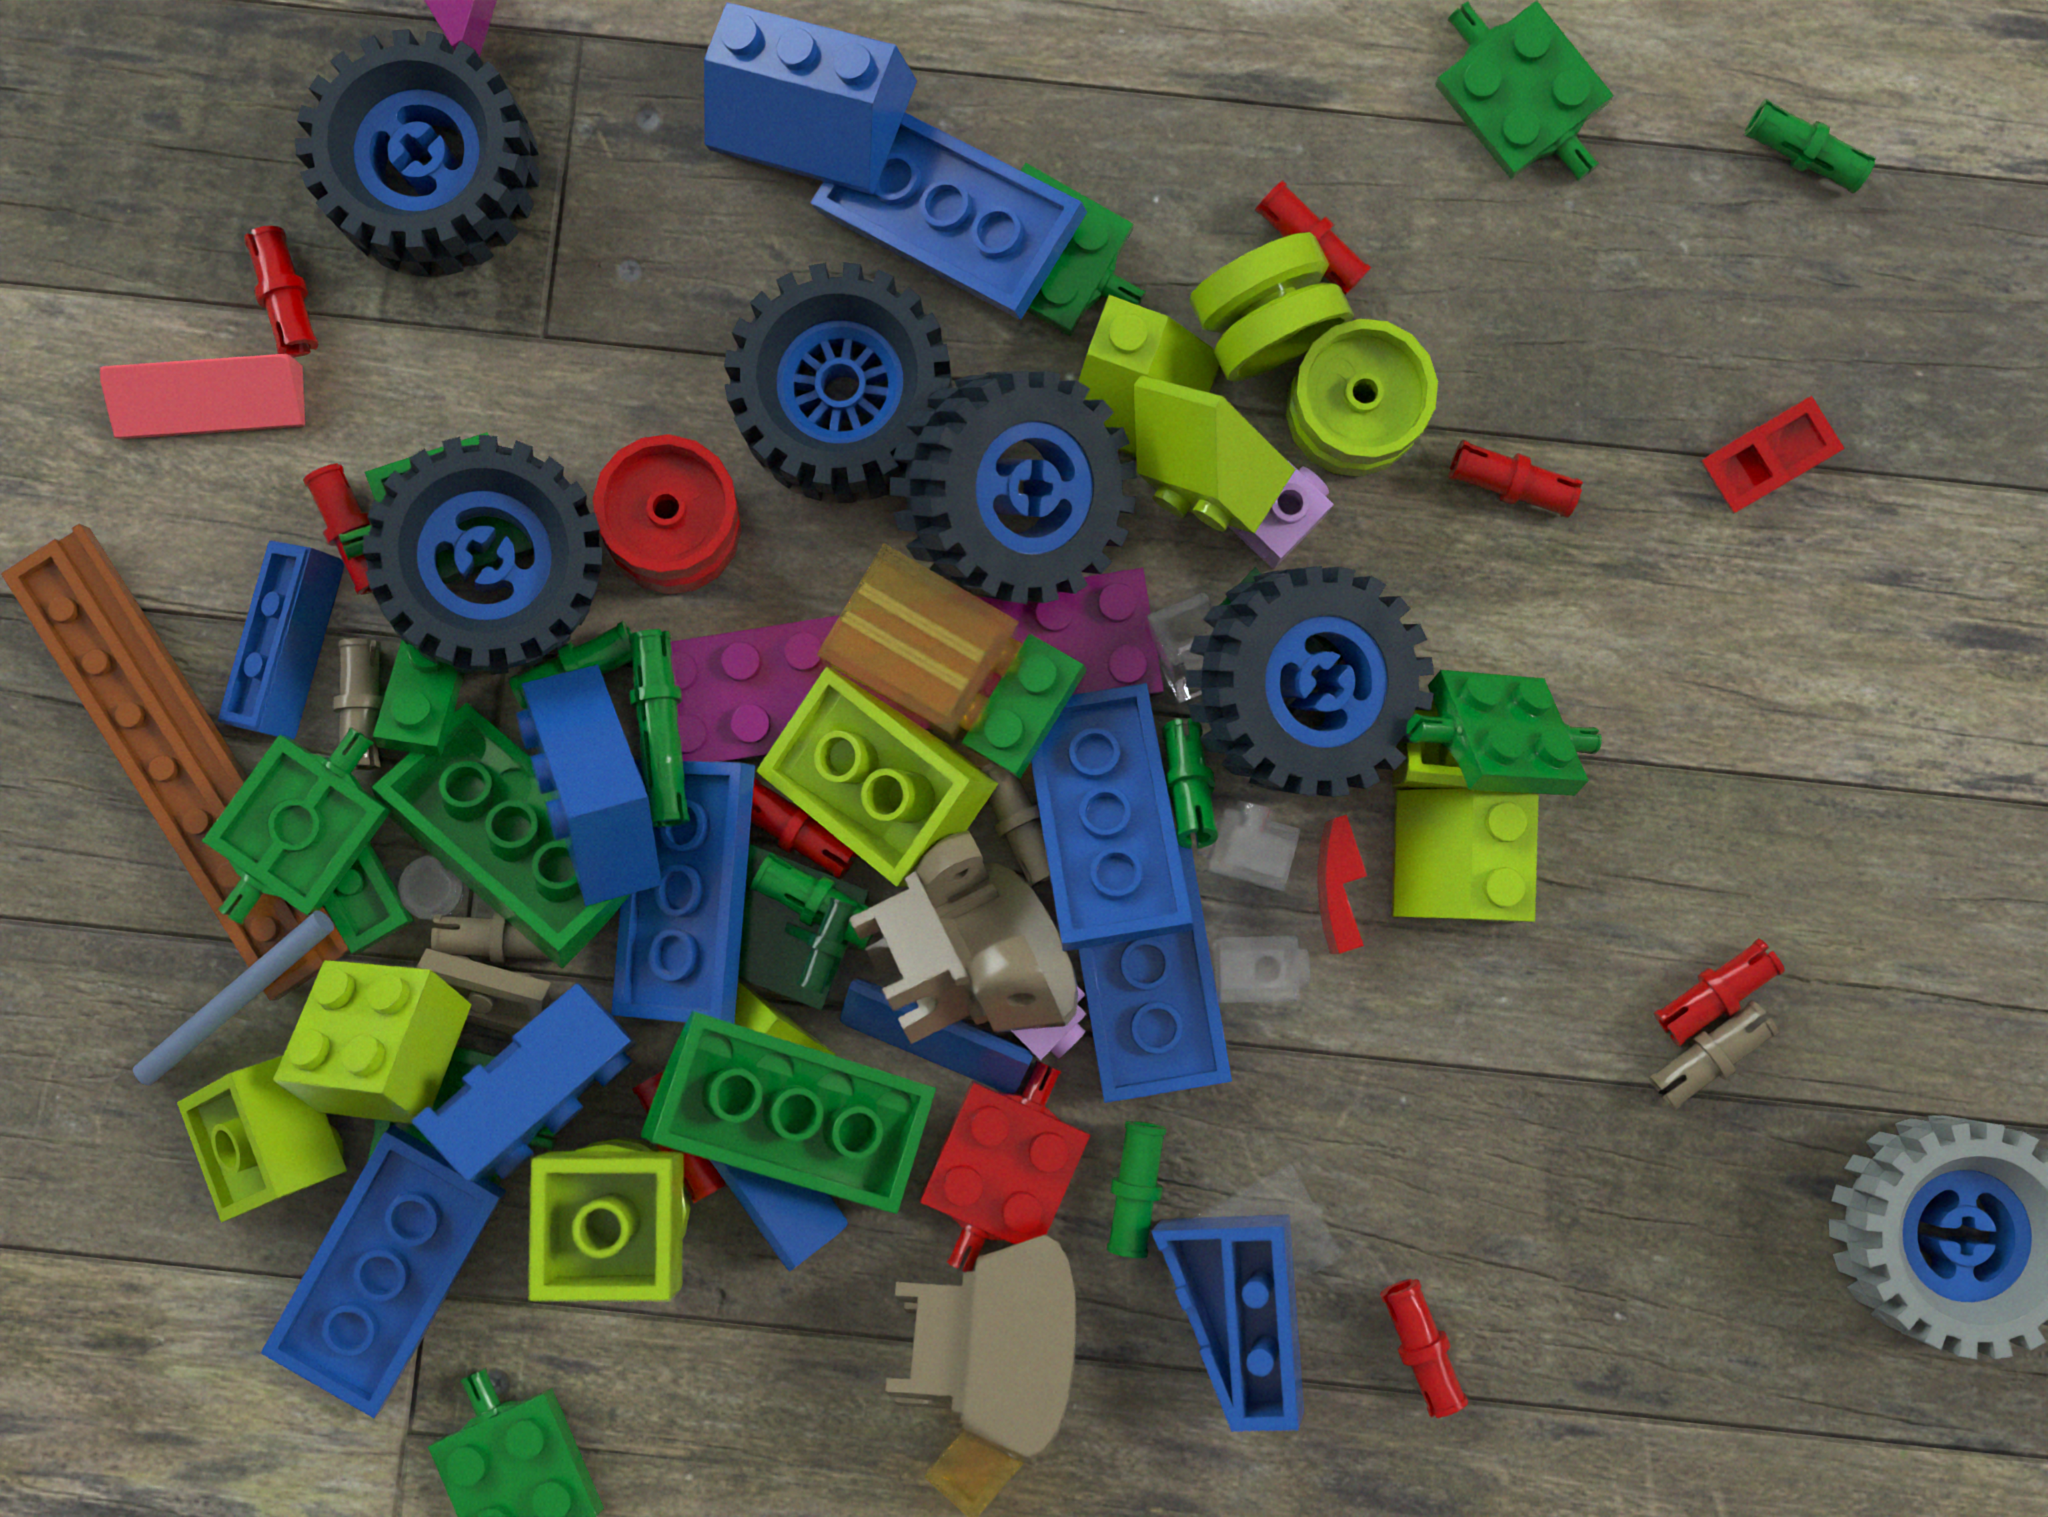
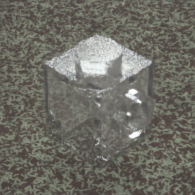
[1197,801,1301,893]
[1214,936,1310,1003]

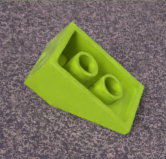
[756,667,998,887]

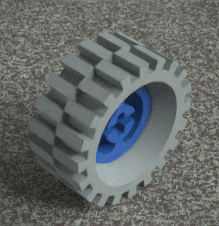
[1829,1115,2048,1359]

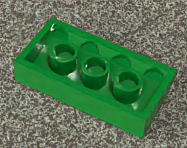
[371,703,630,969]
[641,1011,936,1214]

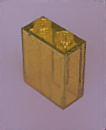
[817,543,1023,740]

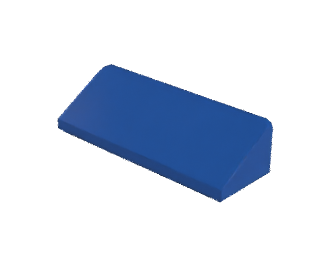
[218,540,344,740]
[840,978,1033,1094]
[710,1159,848,1272]

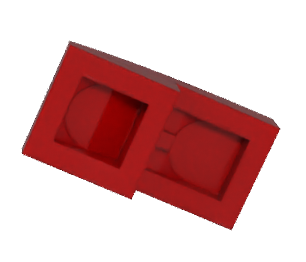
[1701,395,1845,514]
[1317,814,1367,954]

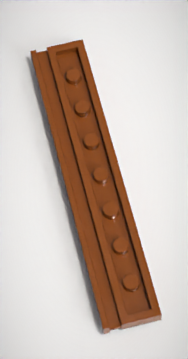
[1,523,350,1001]

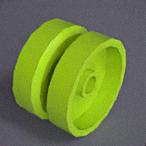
[1189,232,1354,382]
[1286,318,1438,477]

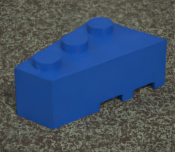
[516,664,662,906]
[412,983,637,1182]
[1151,1214,1304,1432]

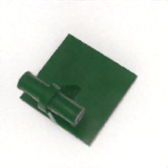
[738,844,869,1010]

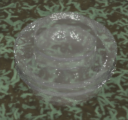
[398,856,464,920]

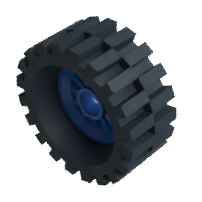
[724,262,952,503]

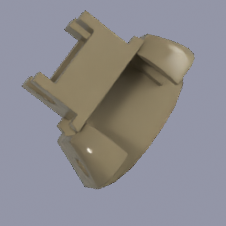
[849,830,1079,1044]
[885,1235,1076,1466]

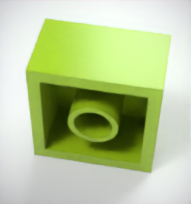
[273,960,472,1124]
[529,1151,684,1301]

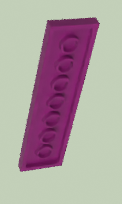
[671,568,1164,762]

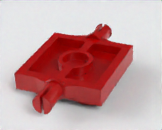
[919,1060,1091,1272]

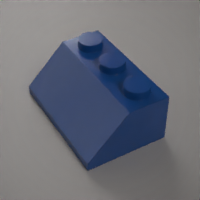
[704,2,917,195]

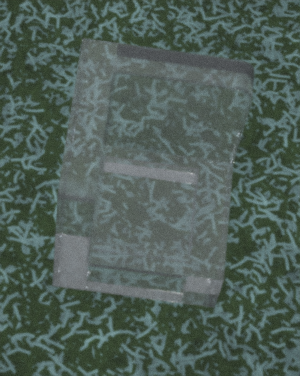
[1147,593,1214,703]

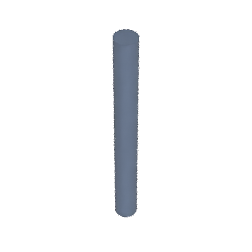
[133,910,334,1086]

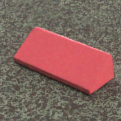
[100,354,305,440]

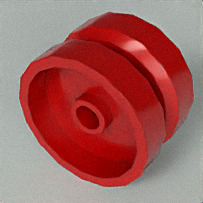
[592,434,742,594]

